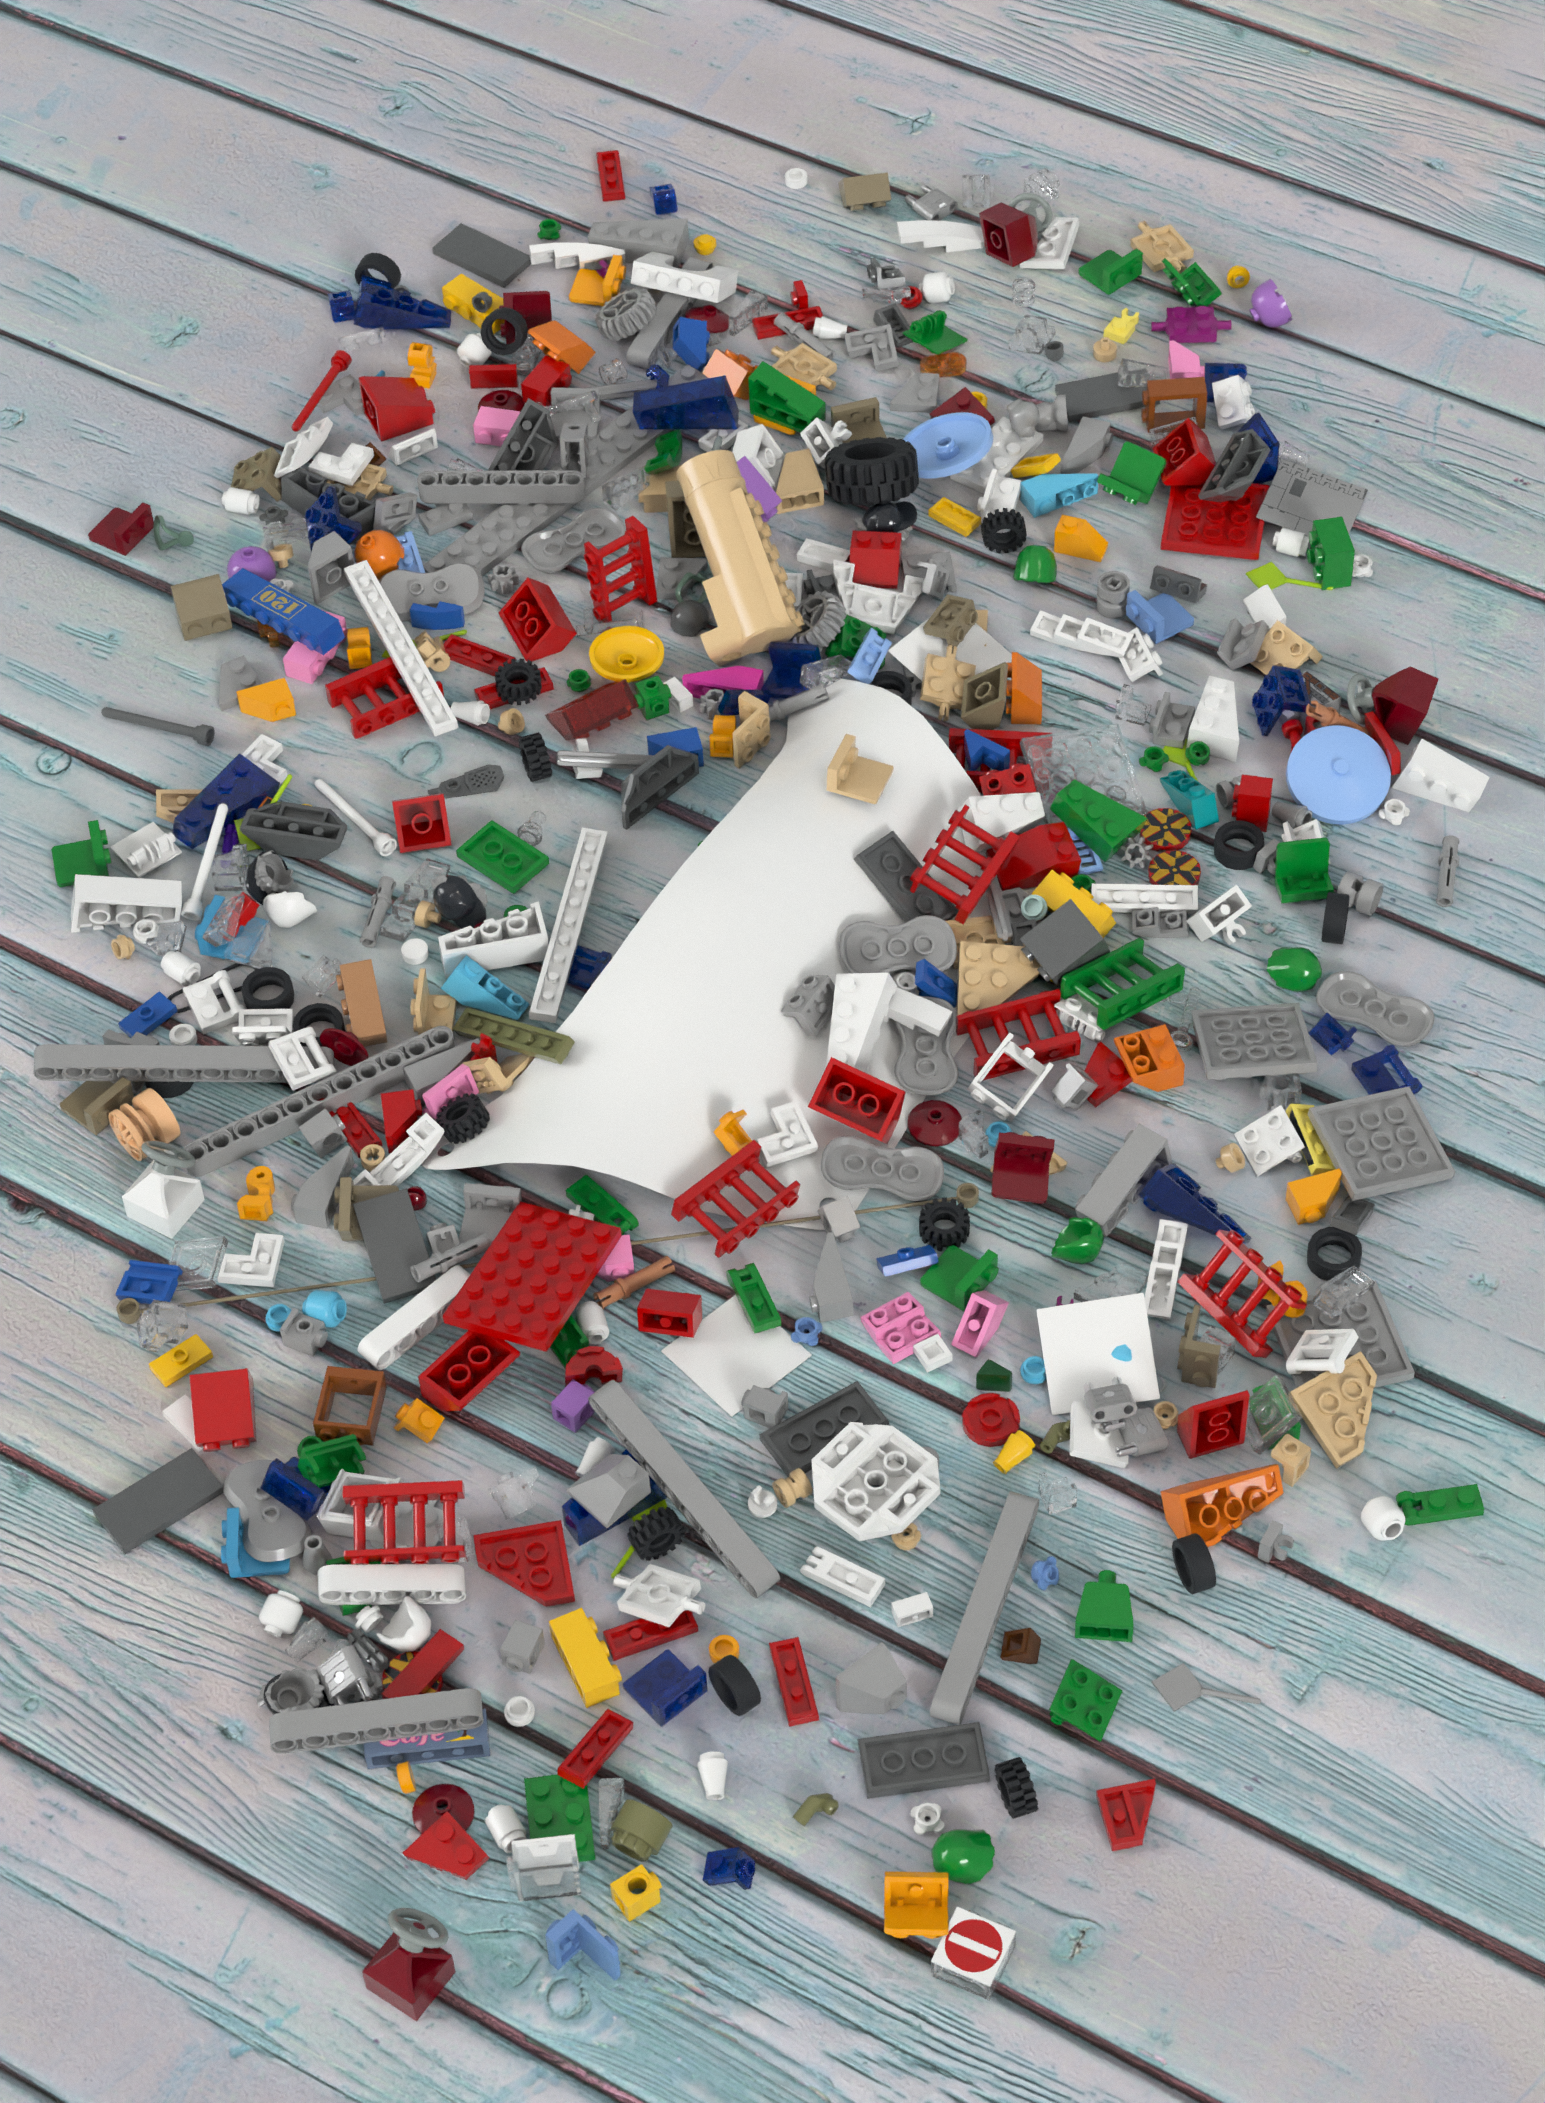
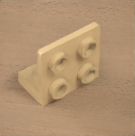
[1250,620,1323,687]
[733,691,771,769]
[827,734,894,804]
[411,968,457,1035]
[462,1054,535,1094]

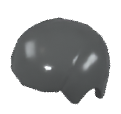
[670,600,710,637]

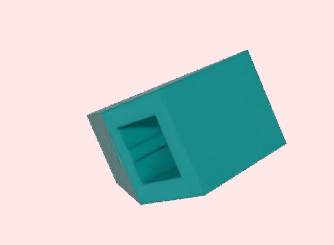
[1160,770,1219,829]

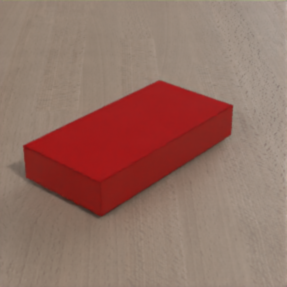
[469,364,518,389]

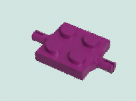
[1151,306,1232,343]

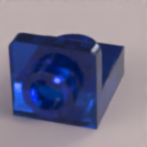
[649,183,678,215]
[327,290,356,323]

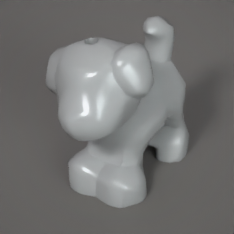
[1007,395,1068,438]

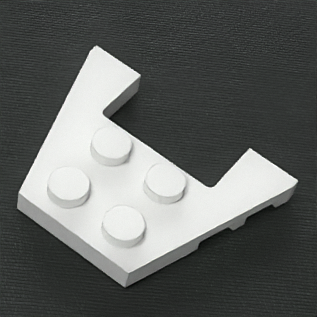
[831,559,924,634]

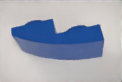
[410,601,465,630]

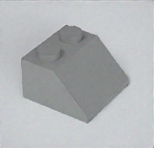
[308,531,354,605]

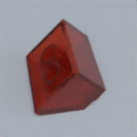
[545,679,638,741]

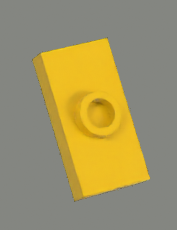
[1011,453,1061,478]
[928,497,982,537]
[149,1334,213,1388]

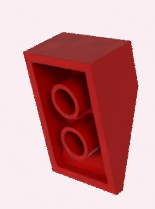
[985,822,1081,891]
[1177,1390,1250,1459]

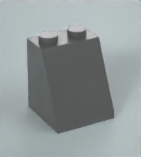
[1020,899,1110,986]

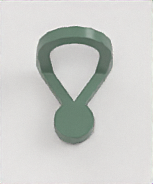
[154,515,194,550]
[675,572,709,603]

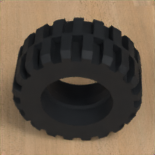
[824,437,919,506]

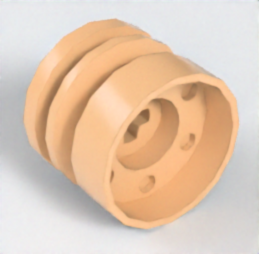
[108,1088,181,1161]

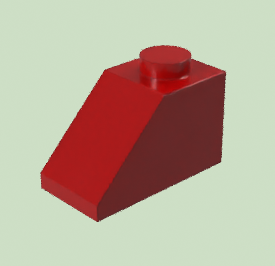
[381,1089,423,1153]

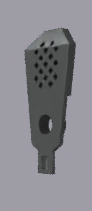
[427,764,504,799]

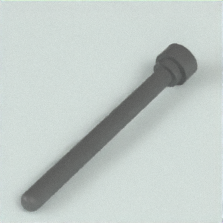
[101,707,215,746]

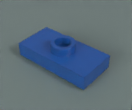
[118,991,178,1038]
[876,1245,938,1277]

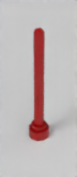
[291,350,352,432]

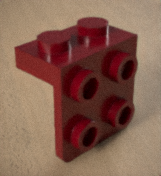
[499,291,552,344]
[88,502,154,556]
[991,1132,1055,1204]

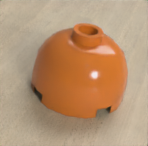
[354,530,404,580]

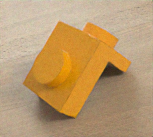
[714,1109,752,1156]
[393,1398,445,1443]

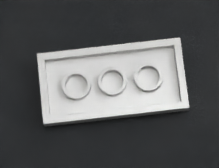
[950,417,1043,494]

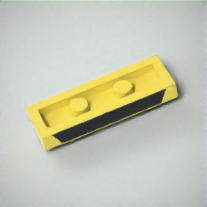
[1286,1104,1335,1175]

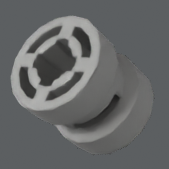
[1216,775,1242,807]

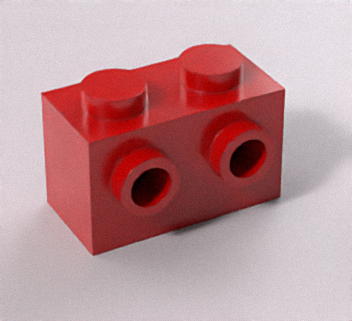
[521,356,572,409]
[979,763,1037,796]
[1232,774,1273,832]
[637,1288,702,1338]

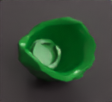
[1013,545,1057,583]
[1267,947,1322,992]
[1051,1217,1104,1265]
[931,1829,995,1884]

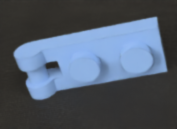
[394,531,425,573]
[847,627,892,684]

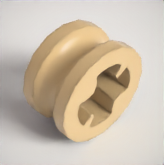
[360,1144,385,1172]

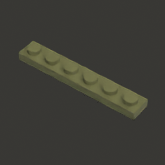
[453,1007,575,1065]

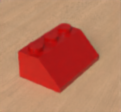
[1152,417,1216,486]
[498,577,577,661]
[808,1057,906,1145]
[418,1330,520,1411]

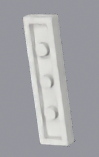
[1091,884,1198,914]

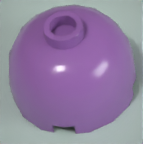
[1249,279,1293,328]
[227,546,277,582]

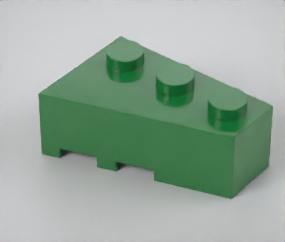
[748,361,826,433]
[1050,779,1148,862]

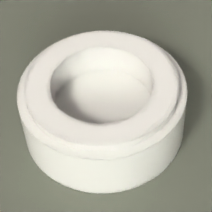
[785,168,808,189]
[401,939,429,965]
[169,1024,197,1046]

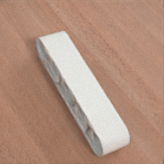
[358,1265,470,1370]
[318,1564,466,1605]

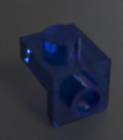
[1308,1012,1358,1056]
[703,1847,755,1890]

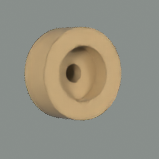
[1093,337,1117,362]
[268,544,294,568]
[498,708,525,735]
[414,900,441,928]
[1216,1143,1245,1173]

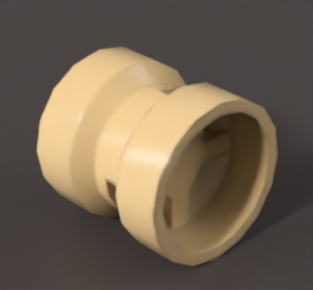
[772,1468,813,1508]

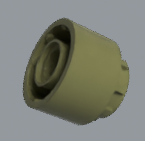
[611,1799,673,1862]

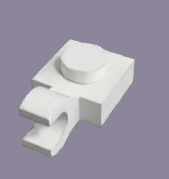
[573,738,603,779]

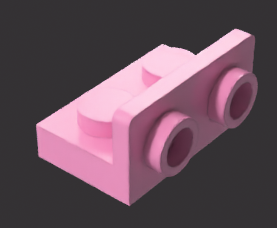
[422,1064,479,1120]

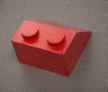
[849,530,902,589]
[392,793,452,853]

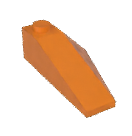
[1160,1464,1284,1547]

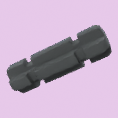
[347,1629,390,1673]

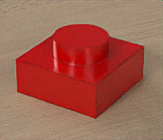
[790,280,808,310]

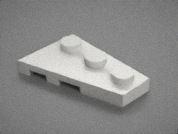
[1020,217,1079,270]

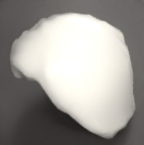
[263,891,317,928]
[377,1596,431,1652]

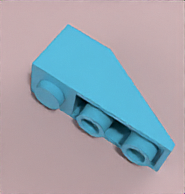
[1020,473,1099,518]
[441,955,530,1020]

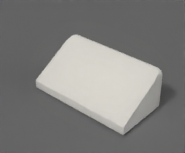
[389,428,438,466]
[1243,584,1286,634]

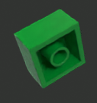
[1307,516,1355,590]

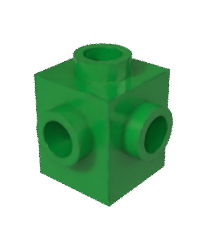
[633,676,671,721]

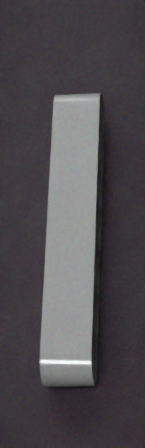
[627,257,713,370]
[417,470,586,504]
[269,1688,484,1754]

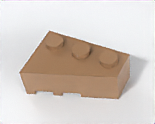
[336,959,387,1047]

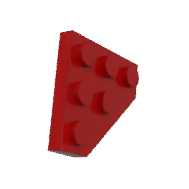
[473,1520,575,1607]

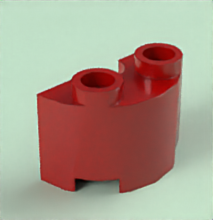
[565,1346,623,1387]

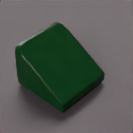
[976,1359,1012,1392]

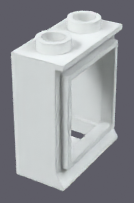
[967,1032,1054,1122]
[317,1469,404,1542]

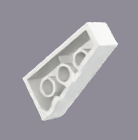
[71,874,182,933]
[438,901,549,978]
[826,973,897,1073]

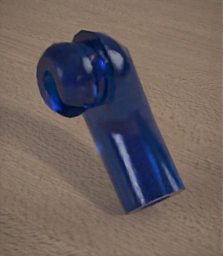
[646,364,670,394]

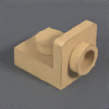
[1271,1434,1311,1487]

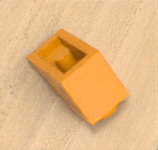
[1054,514,1108,562]
[236,677,296,722]
[1286,1169,1342,1225]

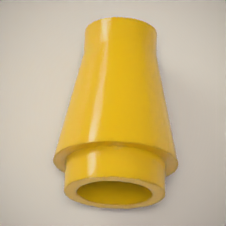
[993,1430,1035,1474]

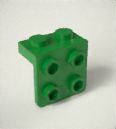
[1078,248,1143,295]
[1162,258,1222,307]
[1097,442,1166,505]
[825,614,886,670]
[51,820,112,887]
[1275,837,1334,904]
[920,1246,999,1312]

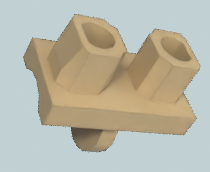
[414,630,450,672]

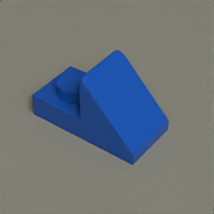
[964,729,1010,771]
[915,959,957,1008]

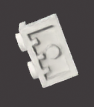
[977,468,1022,521]
[1119,627,1163,682]

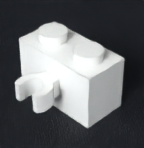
[800,418,852,469]
[1186,885,1252,945]

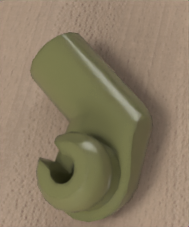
[1040,1420,1070,1453]
[793,1793,839,1827]

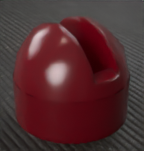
[407,1186,427,1211]

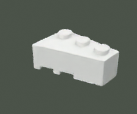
[1187,676,1239,762]
[1391,739,1490,812]
[957,792,1045,852]

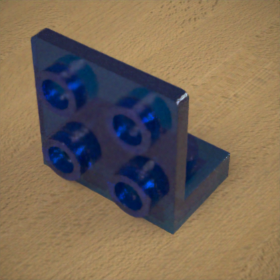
[305,486,362,551]
[760,642,823,699]
[1252,665,1311,737]
[260,1457,331,1521]
[623,1649,708,1727]

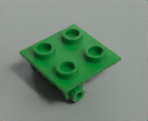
[903,310,968,355]
[1049,1659,1123,1742]

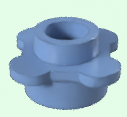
[791,1317,823,1346]
[1031,1556,1059,1590]

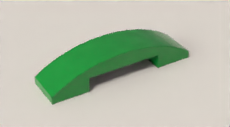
[644,429,682,475]

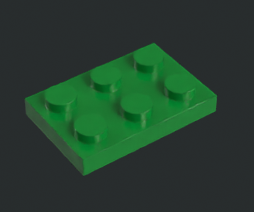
[456,820,549,894]
[524,1774,596,1862]

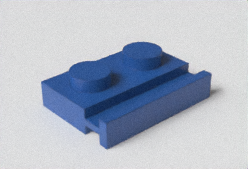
[115,1260,183,1307]

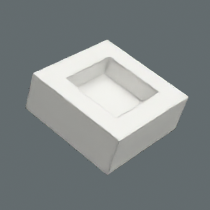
[913,1334,952,1373]

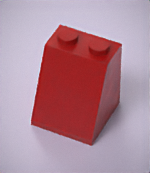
[359,376,435,442]
[189,1368,257,1452]

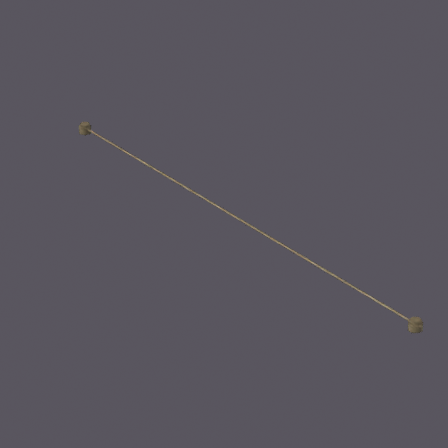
[116,1183,979,1324]

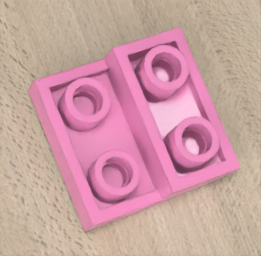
[860,1292,941,1364]

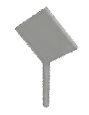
[1152,1663,1261,1712]

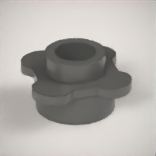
[259,506,288,528]

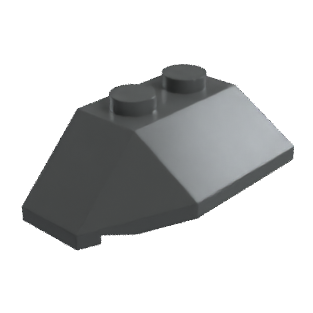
[488,398,558,471]
[1198,429,1270,502]
[621,745,699,830]
[240,801,347,861]

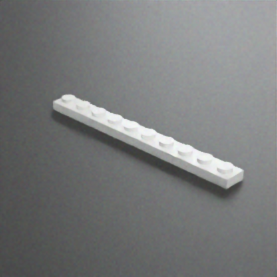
[344,560,459,736]
[529,827,608,1023]

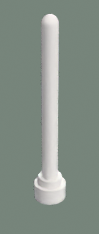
[315,779,397,856]
[181,803,228,921]

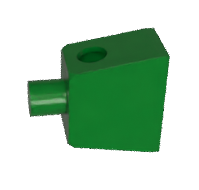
[1075,1570,1134,1642]

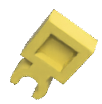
[1104,308,1139,344]

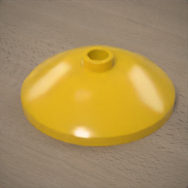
[589,626,664,683]

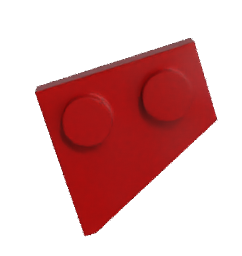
[1084,1041,1133,1108]
[1096,1778,1156,1851]
[402,1811,489,1880]

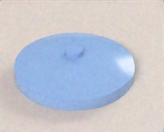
[903,412,993,479]
[1286,725,1391,825]

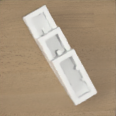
[897,220,985,253]
[529,243,625,270]
[274,417,333,478]
[1030,610,1133,657]
[883,988,952,1037]
[1145,1219,1188,1320]

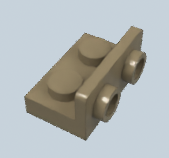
[923,594,978,649]

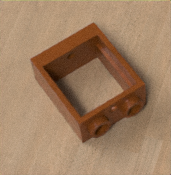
[1141,377,1207,433]
[313,1366,387,1446]

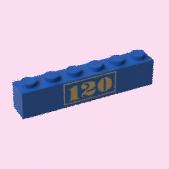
[222,568,345,655]

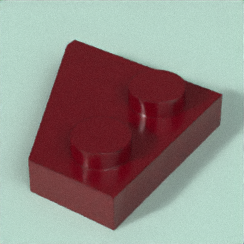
[929,387,995,426]

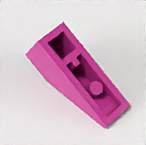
[682,666,764,706]

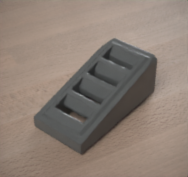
[873,303,913,348]

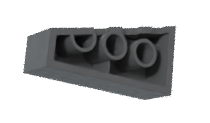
[281,468,376,545]

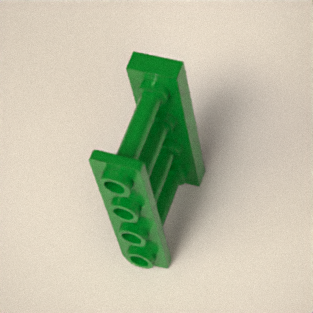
[1060,937,1185,1030]

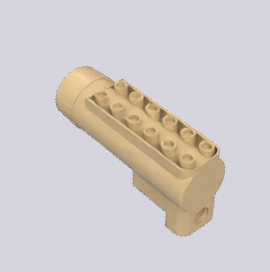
[677,450,804,667]

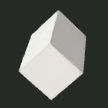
[663,677,693,713]
[891,1592,933,1627]

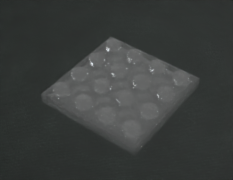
[1020,724,1148,828]

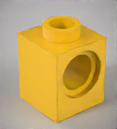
[610,1864,662,1922]

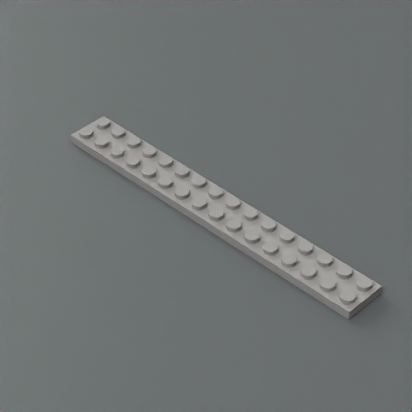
[423,364,723,576]

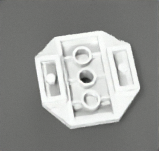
[812,1422,940,1541]

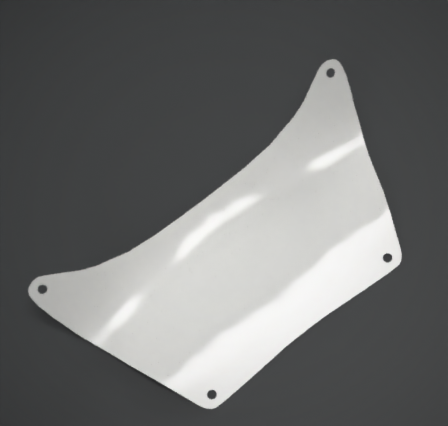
[421,678,1037,1230]

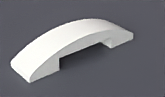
[353,1113,445,1186]

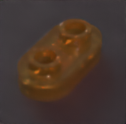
[920,352,967,378]

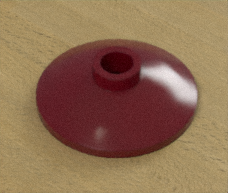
[685,305,731,333]
[478,390,525,412]
[320,1028,369,1066]
[907,1100,963,1147]
[412,1784,475,1834]

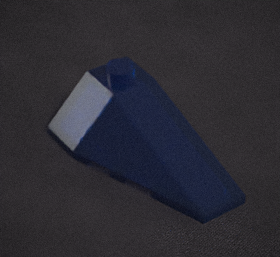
[354,275,451,330]
[1139,1163,1252,1244]

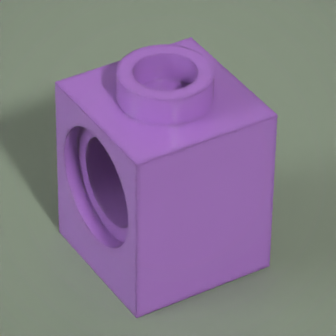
[551,1380,595,1433]

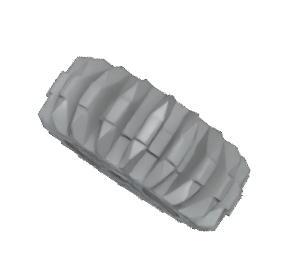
[595,288,657,340]
[787,591,847,655]

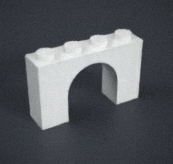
[631,251,739,303]

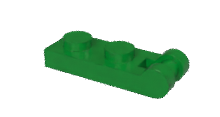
[565,1175,639,1235]
[726,1263,781,1334]
[1396,1484,1484,1526]

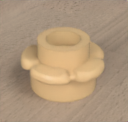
[111,935,135,960]
[1154,1401,1178,1429]
[892,1523,921,1550]

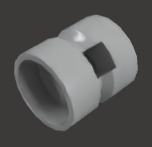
[1097,571,1130,618]
[1337,871,1384,916]

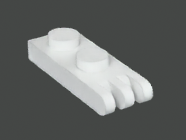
[800,1546,885,1607]

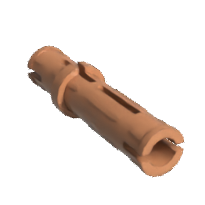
[1306,700,1368,735]
[593,1256,675,1309]

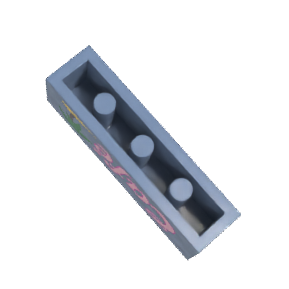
[364,1709,490,1769]

